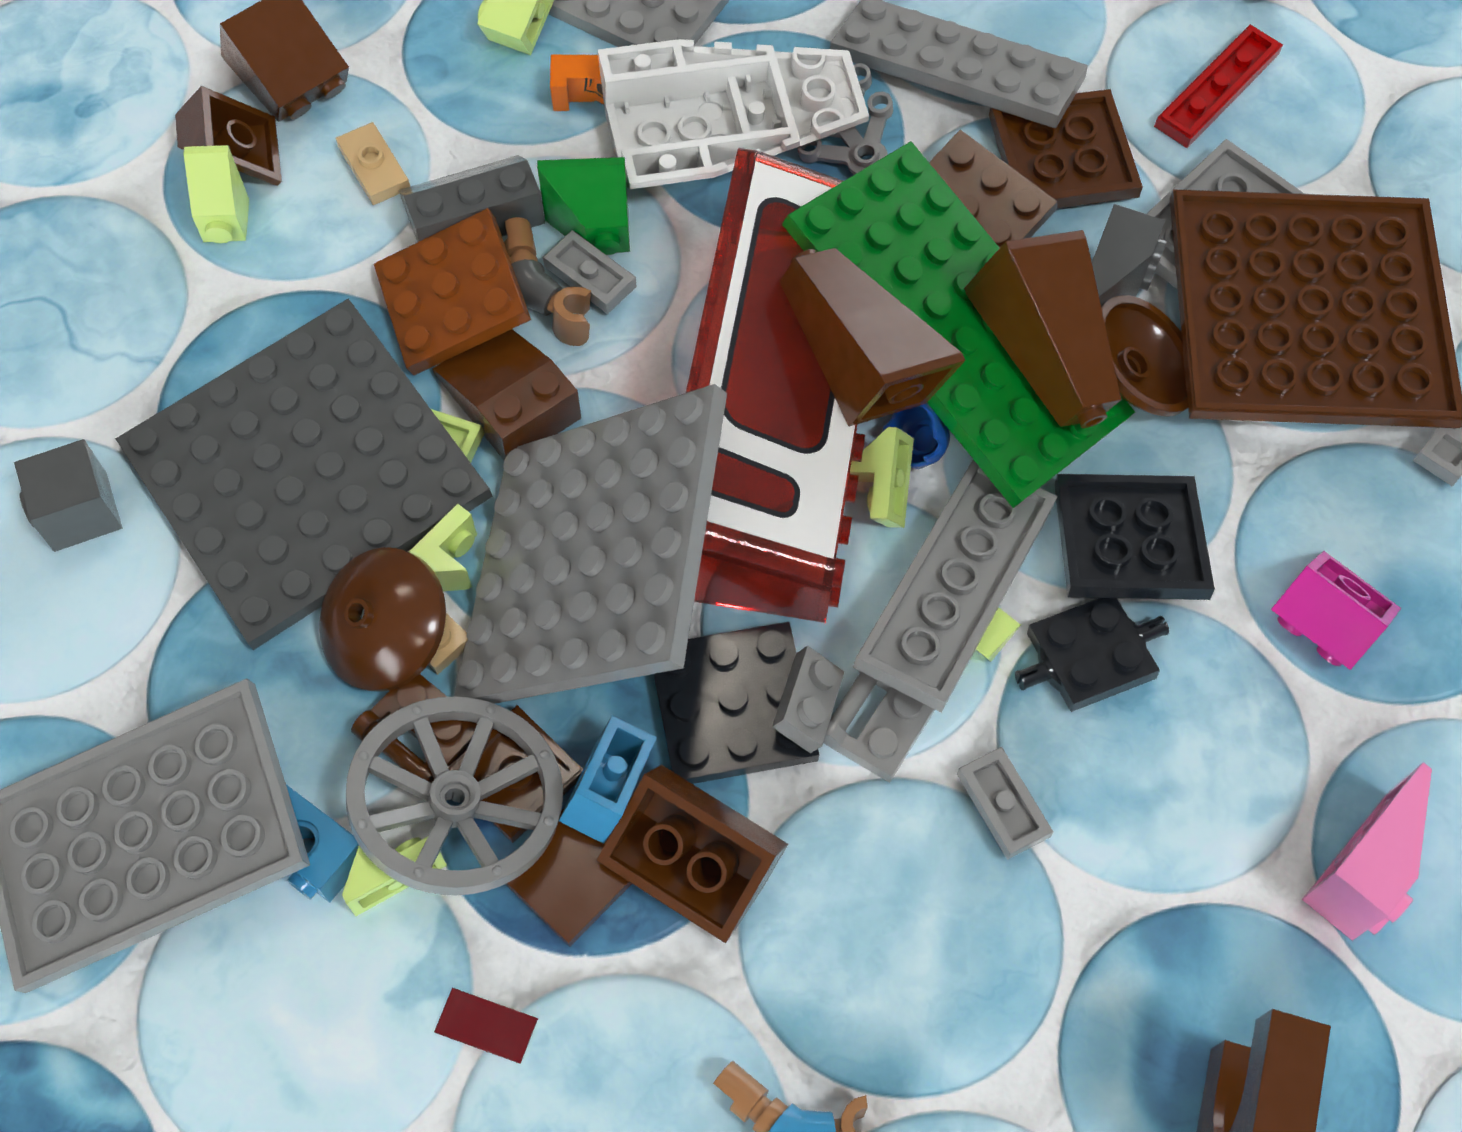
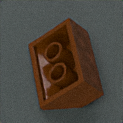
[596,765,788,943]

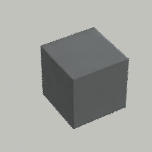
[14,439,123,552]

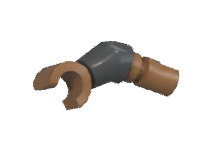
[504,217,591,346]

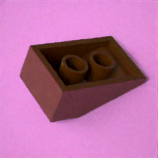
[432,329,581,460]

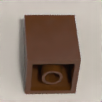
[220,0,349,122]

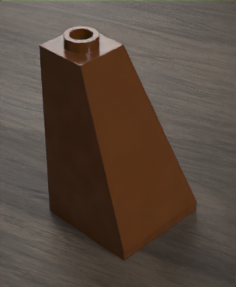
[964,230,1121,428]
[779,248,965,427]

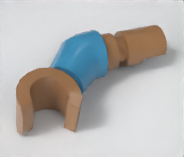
[713,1061,868,1132]

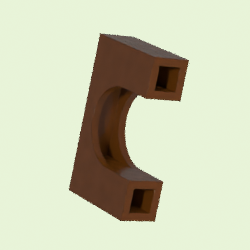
[1196,1009,1331,1132]

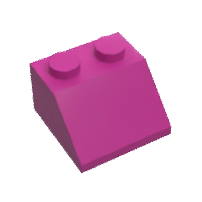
[1271,551,1401,670]

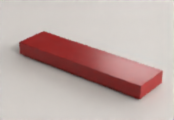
[1154,24,1283,148]

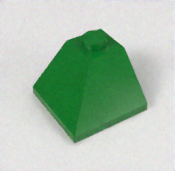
[537,157,630,255]

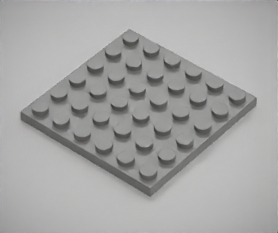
[454,384,727,704]

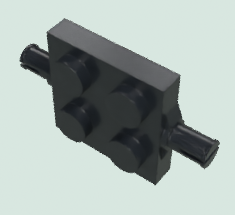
[1015,598,1169,712]

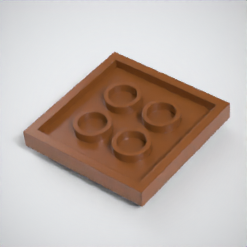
[374,208,531,375]

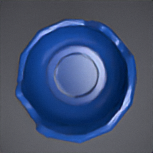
[883,403,950,469]

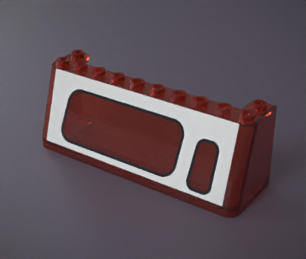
[686,148,868,623]

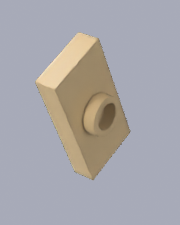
[335,122,410,205]

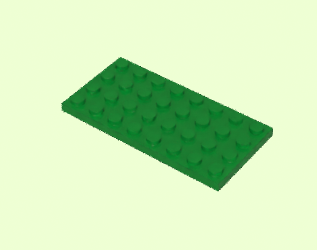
[782,141,1136,508]

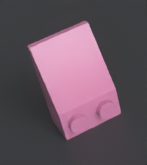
[1302,762,1432,941]

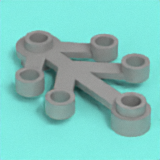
[797,63,893,175]

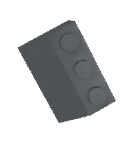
[399,155,545,242]

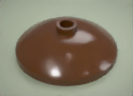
[1101,295,1188,416]
[319,547,446,692]

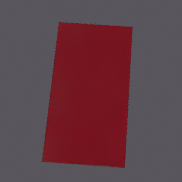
[434,988,538,1064]

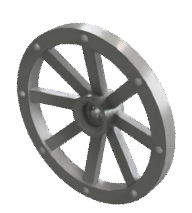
[346,696,563,895]

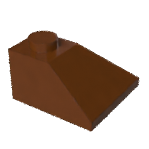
[175,86,282,186]

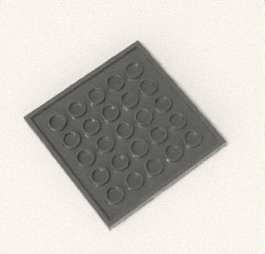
[115,298,493,650]

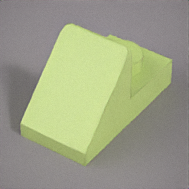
[847,427,914,528]
[409,504,477,591]
[342,837,447,916]

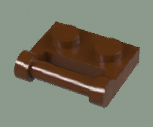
[351,674,478,783]

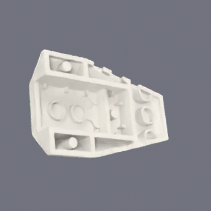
[598,39,869,189]

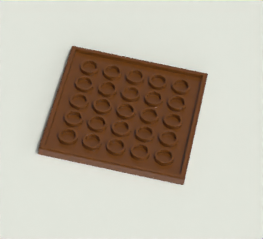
[1169,189,1462,428]

